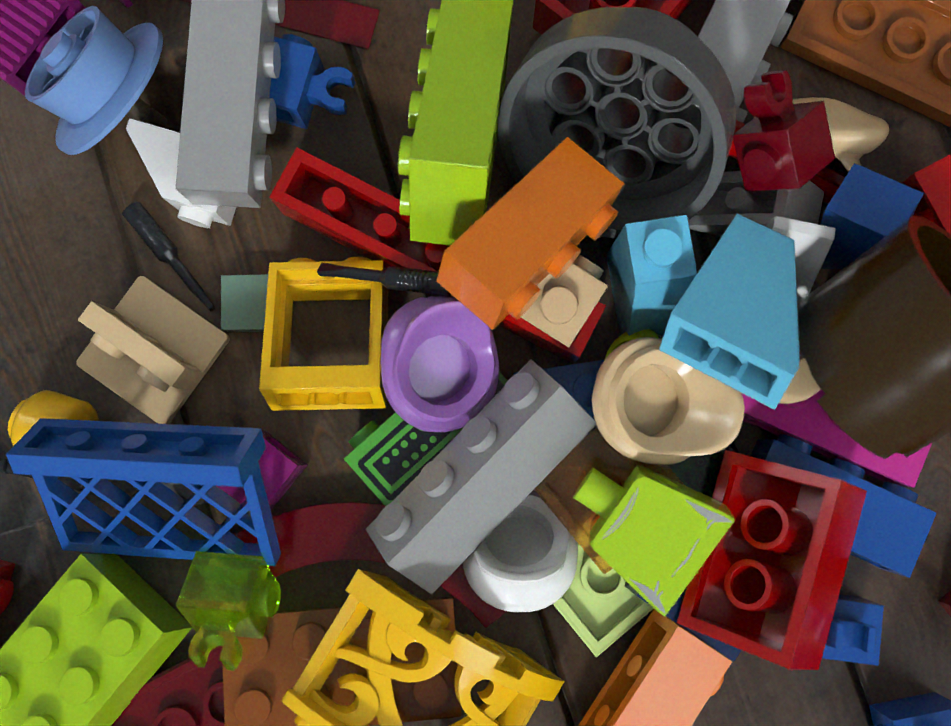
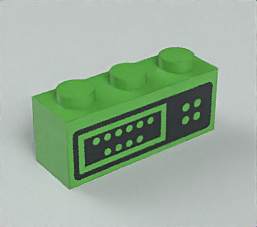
[344,372,508,506]

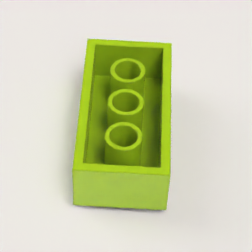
[398,0,514,246]
[0,553,193,726]

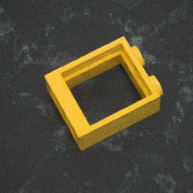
[259,257,389,411]

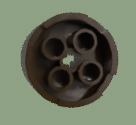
[797,216,951,459]

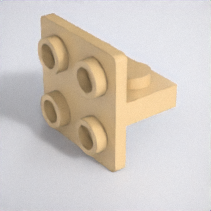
[76,276,230,424]

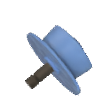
[25,6,167,155]

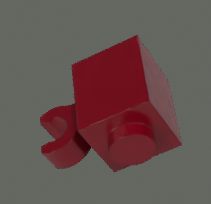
[733,70,835,191]

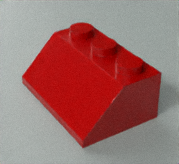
[677,450,867,670]

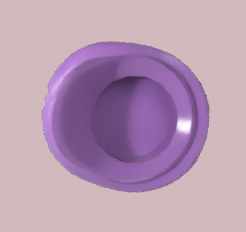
[380,296,499,432]

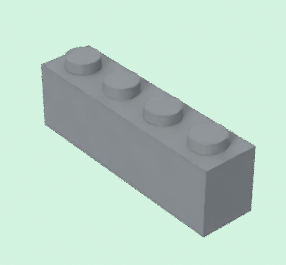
[175,0,285,208]
[672,0,799,129]
[366,359,597,594]

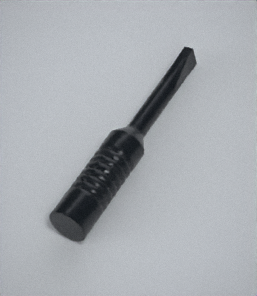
[122,202,215,312]
[317,263,452,297]

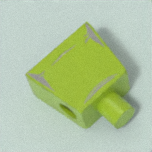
[573,465,735,617]

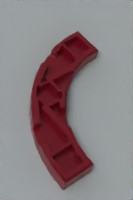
[224,501,508,628]

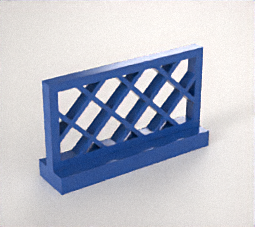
[6,418,281,566]

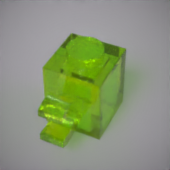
[176,551,281,671]

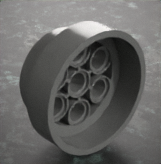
[498,7,736,238]

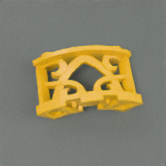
[281,569,565,726]

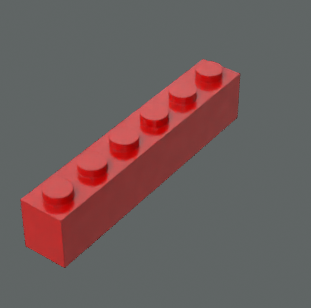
[269,147,606,364]

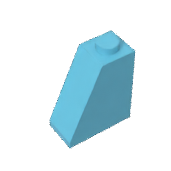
[659,214,800,410]
[606,215,697,336]

